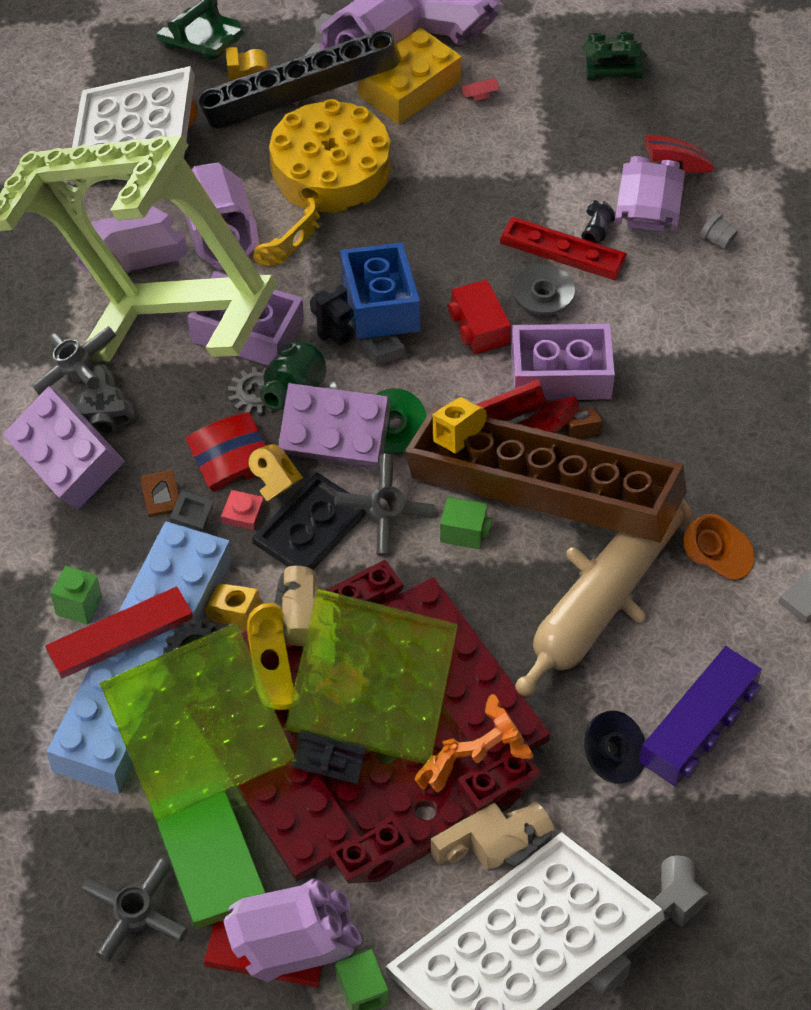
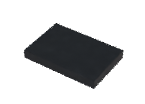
[252,472,366,570]

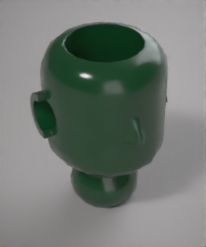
[260,341,327,410]

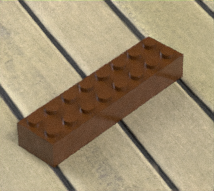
[405,404,687,543]

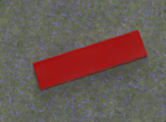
[500,217,627,281]
[45,586,193,679]

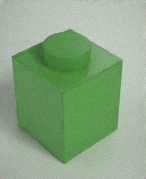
[440,496,493,549]
[50,565,102,625]
[335,949,389,1010]

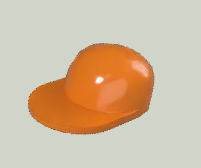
[683,514,754,580]

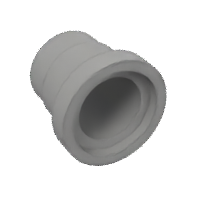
[699,211,738,250]

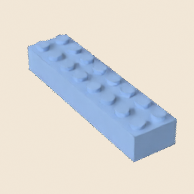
[46,521,232,794]

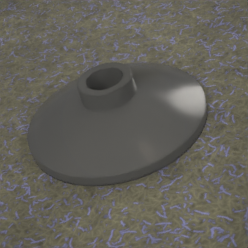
[512,264,575,315]

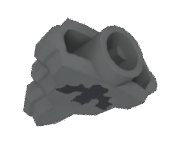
[75,365,135,436]

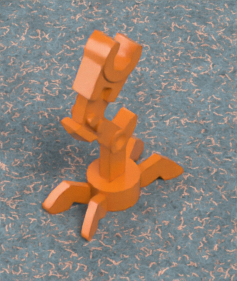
[415,694,533,793]

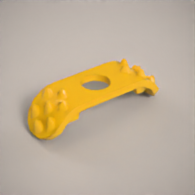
[253,197,320,266]
[247,603,298,710]

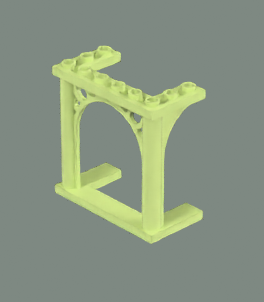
[0,135,278,362]

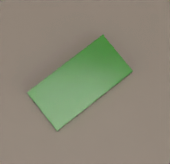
[150,779,265,930]

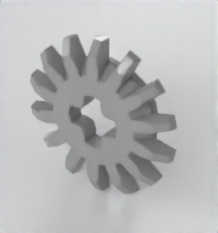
[228,367,274,415]

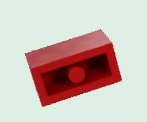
[448,279,511,355]

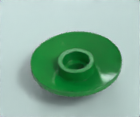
[375,388,427,454]

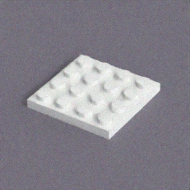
[69,66,195,185]

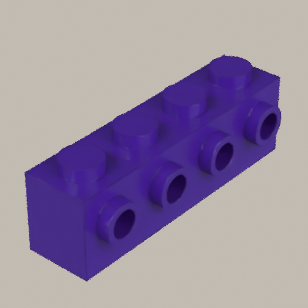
[639,646,762,787]

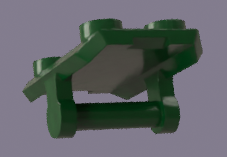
[157,0,245,60]
[582,32,648,80]

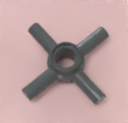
[31,326,116,395]
[334,454,435,556]
[82,859,187,962]

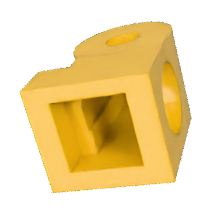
[226,47,270,82]
[432,397,487,454]
[249,444,303,502]
[204,584,263,631]

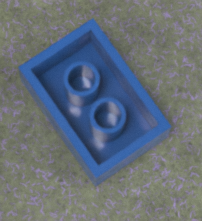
[340,242,420,339]

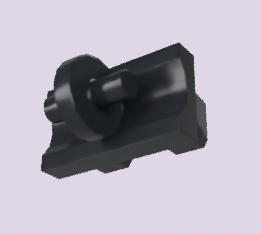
[310,284,354,346]
[292,729,367,784]

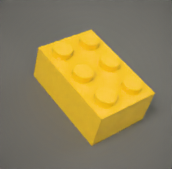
[358,27,462,125]

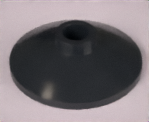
[584,710,645,784]

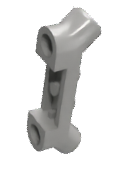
[586,855,709,997]

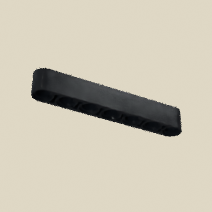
[198,30,401,128]

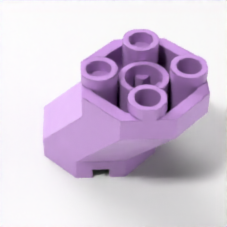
[319,0,420,50]
[415,0,504,45]
[615,156,685,231]
[183,162,259,270]
[76,206,187,274]
[223,878,362,982]

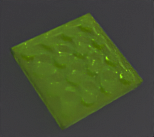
[285,589,458,764]
[100,623,296,821]

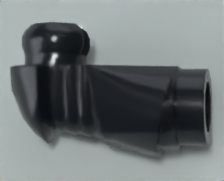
[581,200,615,243]

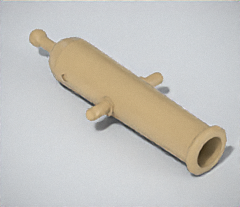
[515,499,692,697]

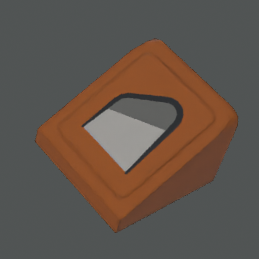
[565,407,602,439]
[140,470,179,517]

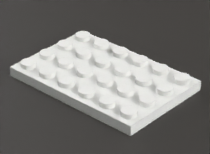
[386,832,665,1010]

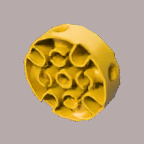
[269,99,391,213]

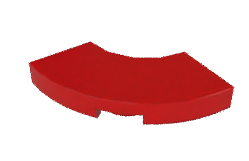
[515,396,579,433]

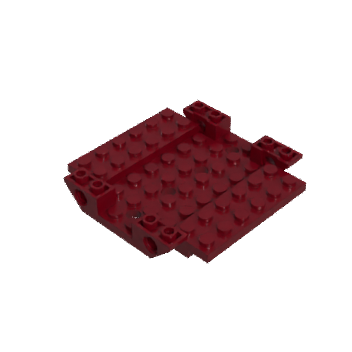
[187,560,550,884]

